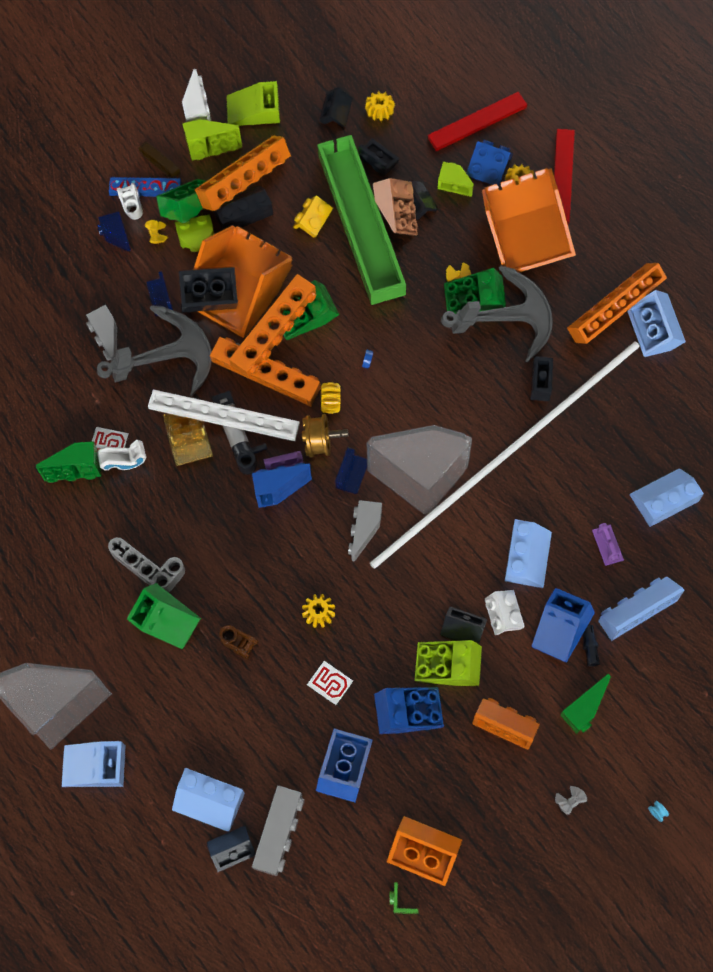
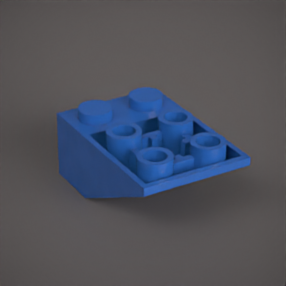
[252,463,312,508]
[532,588,595,663]
[374,687,444,734]

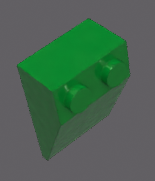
[156,179,206,223]

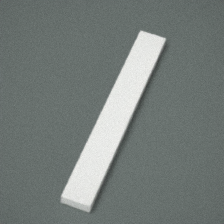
[148,390,300,441]

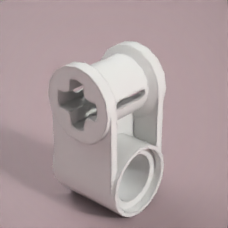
[117,183,143,220]

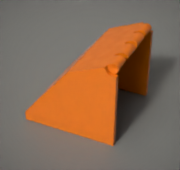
[482,168,576,272]
[193,225,293,338]

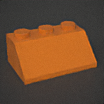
[473,698,540,750]
[387,816,462,886]

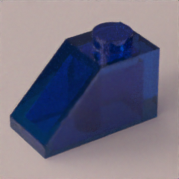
[97,212,131,251]

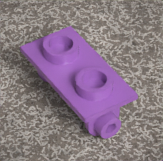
[264,451,303,471]
[592,523,624,566]

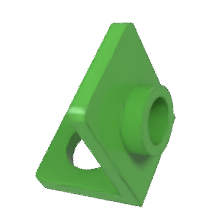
[390,882,418,914]

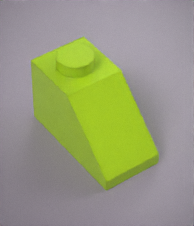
[438,162,474,197]

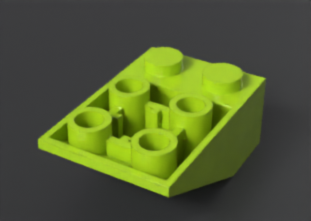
[227,81,280,126]
[182,119,242,161]
[415,640,482,686]

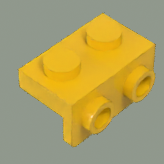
[293,195,333,238]

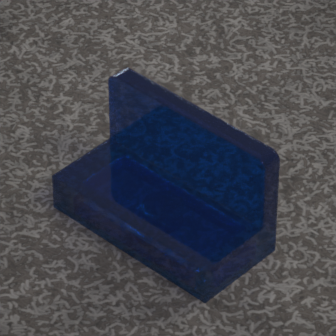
[146,271,173,316]
[335,448,369,494]

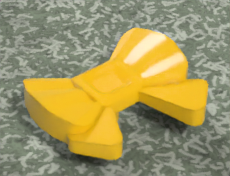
[145,220,168,244]
[446,263,471,282]

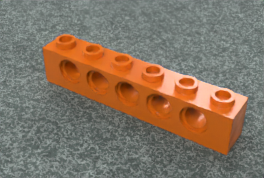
[195,135,291,211]
[567,263,667,344]
[229,274,317,378]
[210,337,321,407]

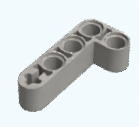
[108,538,185,593]

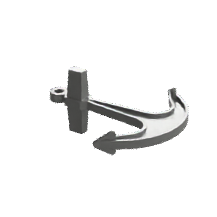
[441,265,553,362]
[97,306,211,398]

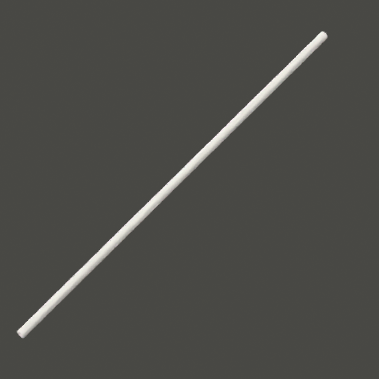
[370,341,640,569]

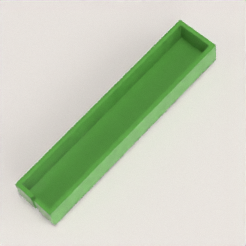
[318,135,406,305]

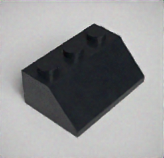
[213,185,273,230]
[179,267,238,313]

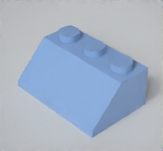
[628,290,686,357]
[630,468,704,527]
[505,519,552,588]
[172,768,245,832]

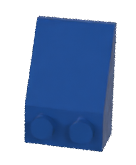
[316,729,373,802]

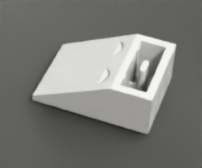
[182,69,211,122]

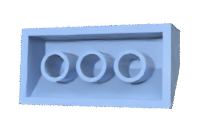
[598,577,684,641]

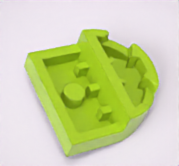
[175,214,214,252]

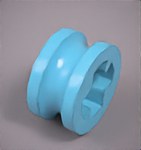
[648,801,669,822]

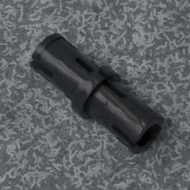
[582,625,600,667]

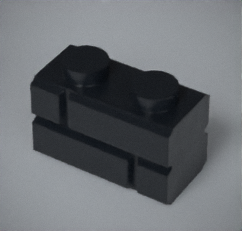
[531,357,553,401]

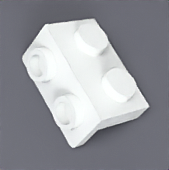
[485,590,525,635]

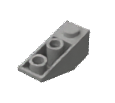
[86,305,117,361]
[348,500,382,561]

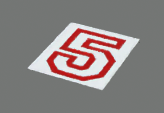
[92,427,129,450]
[307,661,353,705]

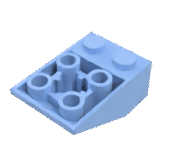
[62,741,126,787]

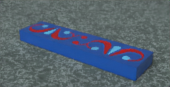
[109,177,181,197]

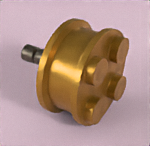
[302,414,349,457]

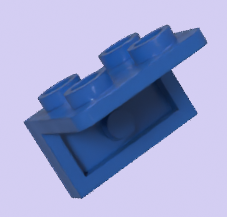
[466,140,513,186]

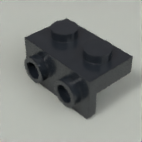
[358,138,399,176]

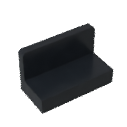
[319,87,352,127]
[408,180,438,220]
[440,607,487,644]
[207,826,256,872]

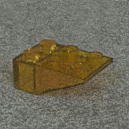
[163,413,213,466]

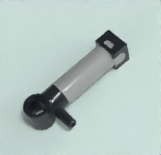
[212,391,268,475]

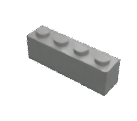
[252,785,305,876]

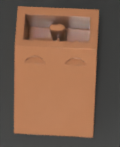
[373,178,418,236]

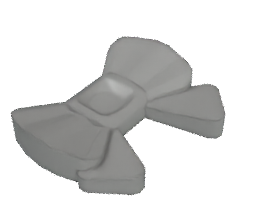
[555,786,587,815]

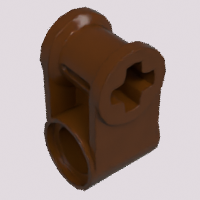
[219,625,258,659]

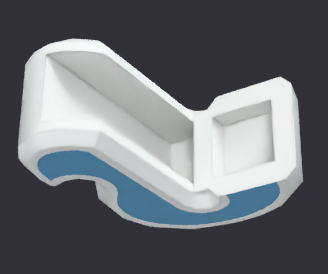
[97,440,147,470]

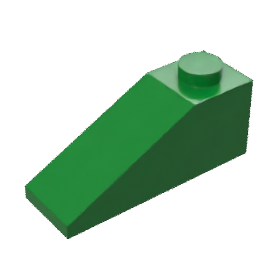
[560,674,611,734]

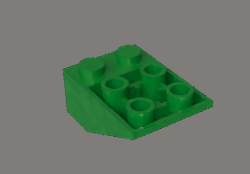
[444,268,506,314]
[281,280,339,340]
[36,441,101,483]
[127,583,201,649]

